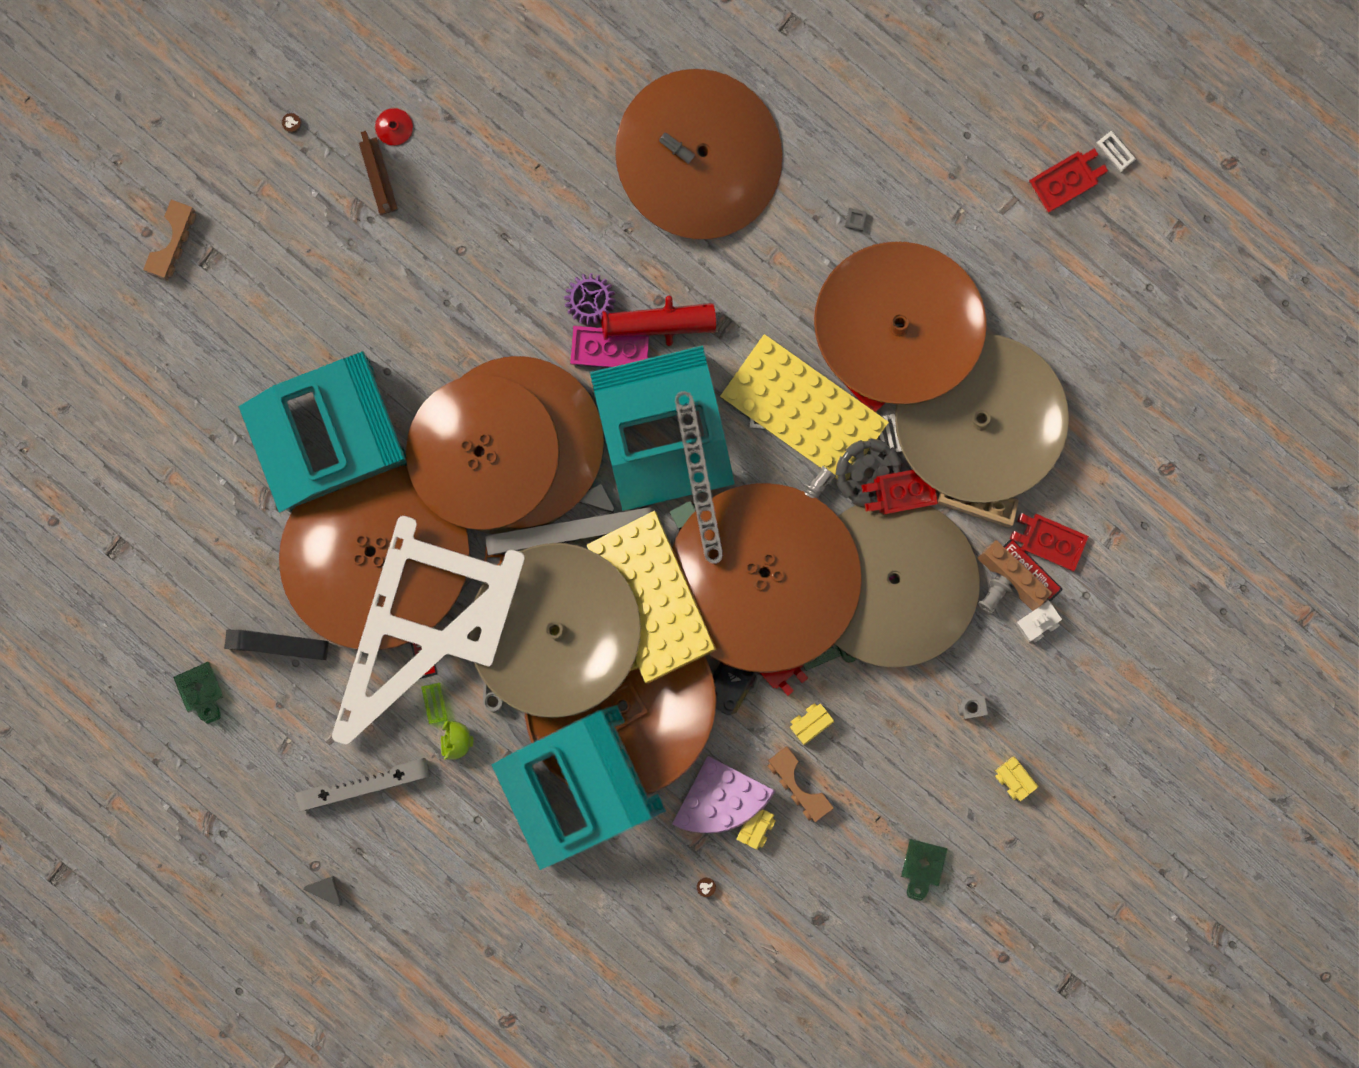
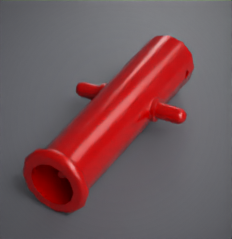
[601,295,716,346]

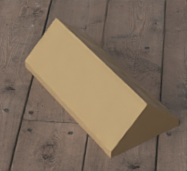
[937,492,1019,528]

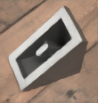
[579,484,614,513]
[303,876,342,906]

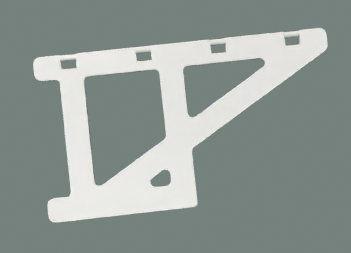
[332,516,525,744]

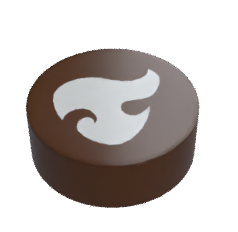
[282,113,302,133]
[697,877,716,897]

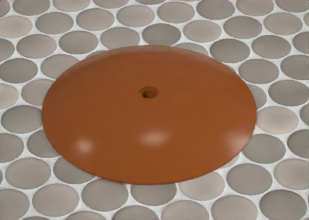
[615,69,782,239]
[814,242,986,404]
[461,356,604,528]

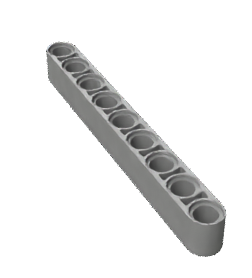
[675,391,722,563]
[485,507,654,556]

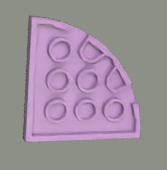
[672,756,775,834]

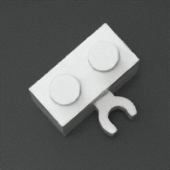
[1015,601,1062,642]

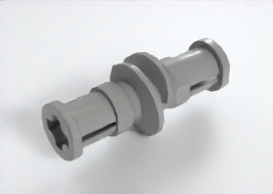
[801,466,836,502]
[978,561,1026,614]

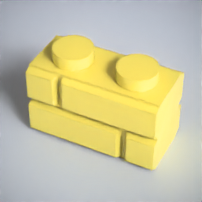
[789,703,835,746]
[995,756,1038,801]
[736,809,776,850]

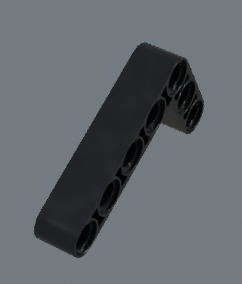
[224,630,329,660]

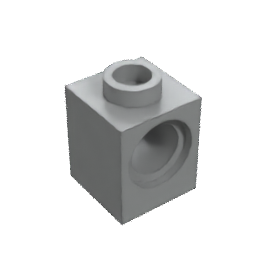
[957,696,988,719]

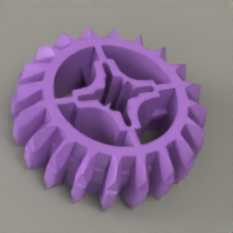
[564,273,616,325]

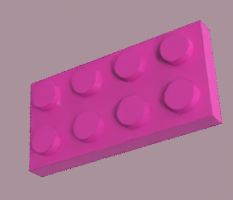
[570,326,649,368]

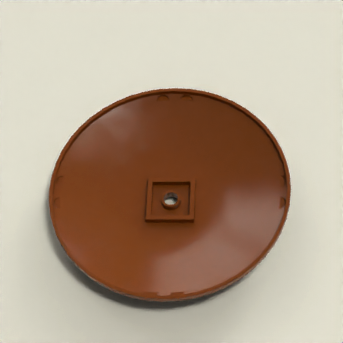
[279,465,470,650]
[672,483,861,673]
[525,656,716,795]

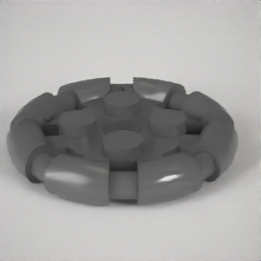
[836,439,902,507]

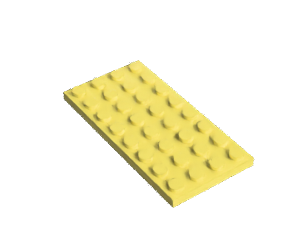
[720,334,889,480]
[587,511,716,684]

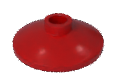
[375,108,413,146]

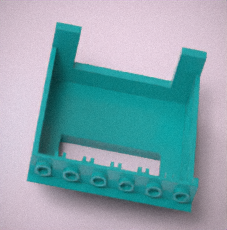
[590,346,735,511]
[238,351,407,513]
[491,705,666,870]

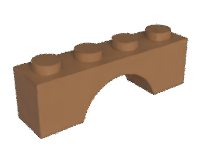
[143,199,196,281]
[977,540,1052,611]
[767,746,833,822]

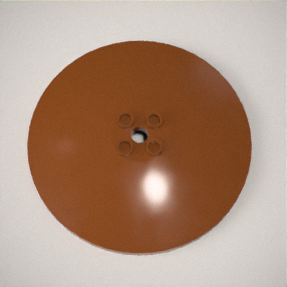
[406,375,560,530]

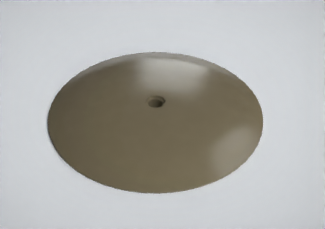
[895,334,1069,503]
[834,505,980,667]
[468,543,641,717]

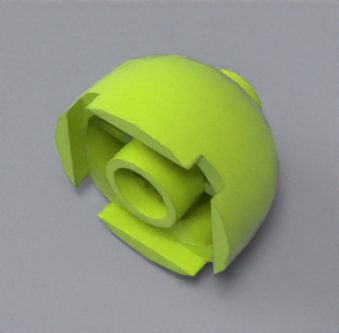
[441,721,473,760]

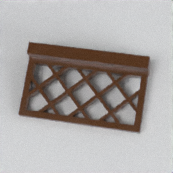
[358,131,398,216]

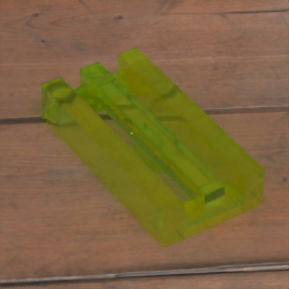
[421,683,448,724]

